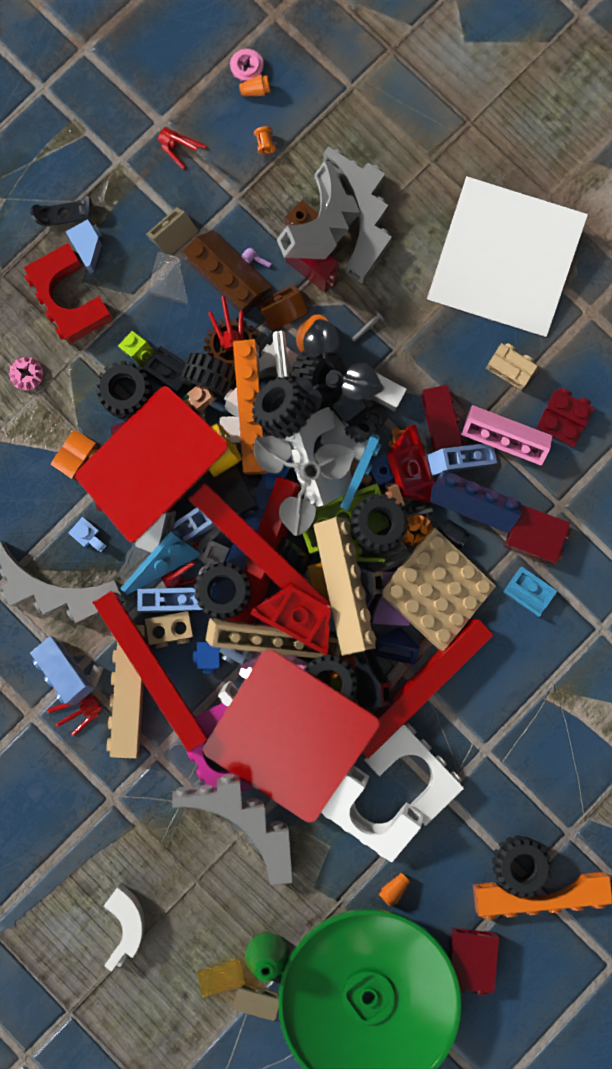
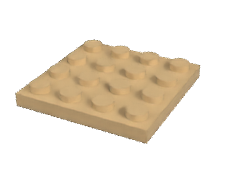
[383,528,496,651]

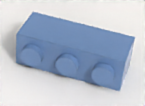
[30,636,94,706]

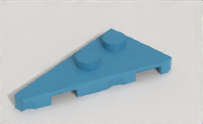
[340,433,381,510]
[121,531,201,595]

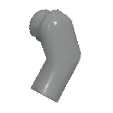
[86,665,104,688]

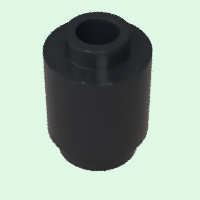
[437,519,470,549]

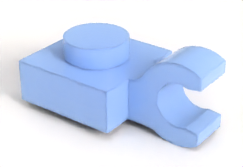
[69,517,107,552]

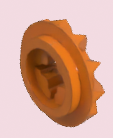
[402,515,433,547]

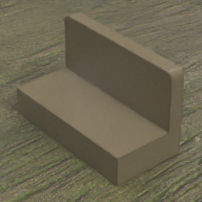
[146,207,198,257]
[232,982,279,1021]

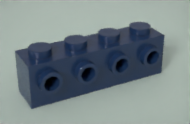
[430,471,521,533]

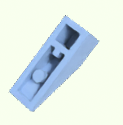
[428,444,497,476]
[172,508,216,543]
[138,588,202,613]

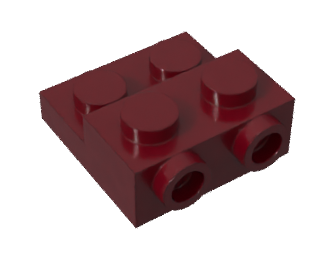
[535,388,595,448]

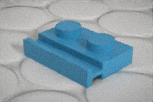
[503,566,557,617]

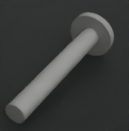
[351,311,384,343]

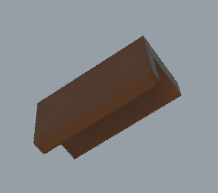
[256,284,308,331]

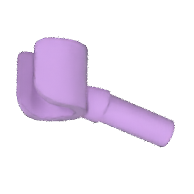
[242,248,271,268]

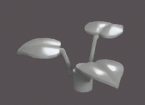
[254,436,356,536]

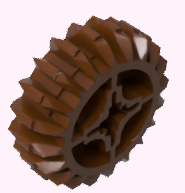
[203,317,260,368]

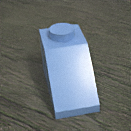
[66,220,102,274]

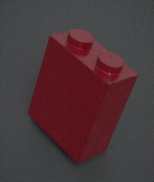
[286,255,340,293]
[503,504,571,564]
[448,927,499,995]

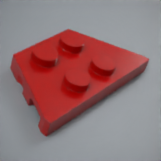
[387,424,435,504]
[251,584,331,656]

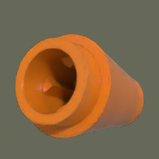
[239,74,271,97]
[378,873,410,908]

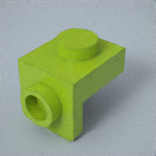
[118,331,156,368]

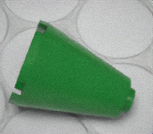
[245,933,289,982]

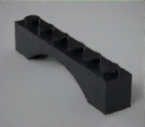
[353,571,392,707]

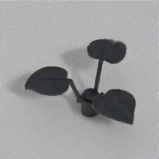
[297,319,384,415]

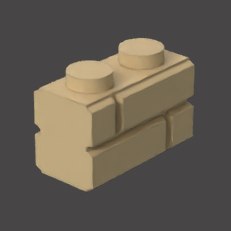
[486,343,538,390]

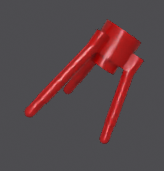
[158,127,207,170]
[208,296,244,351]
[161,542,199,588]
[47,695,102,736]

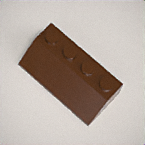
[182,230,273,317]

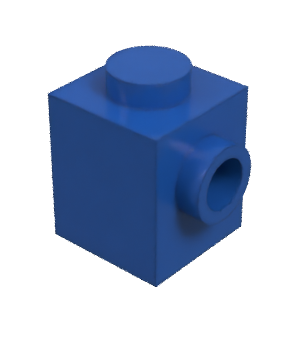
[369,454,395,489]
[193,642,221,673]

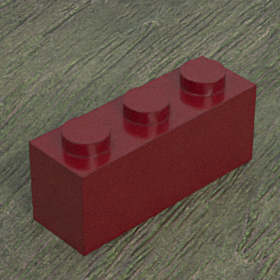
[420,384,464,452]

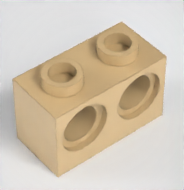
[145,611,194,649]

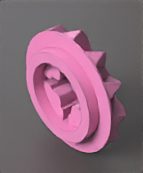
[230,49,263,82]
[9,356,43,390]

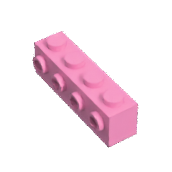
[461,405,552,466]

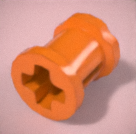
[254,126,276,155]

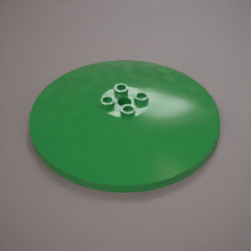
[278,908,461,1069]

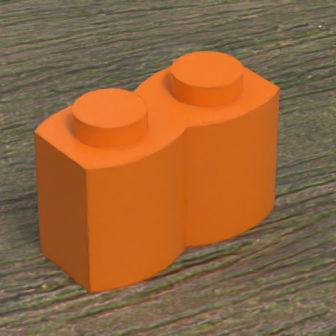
[51,429,99,480]

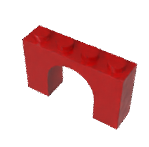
[24,243,113,345]

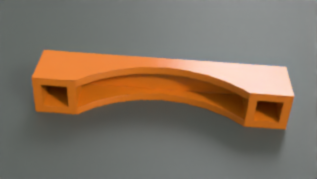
[233,339,269,475]
[473,872,612,919]

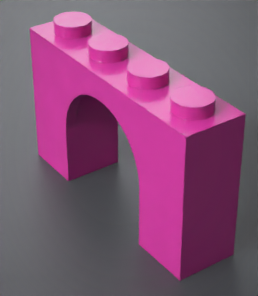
[187,703,253,793]

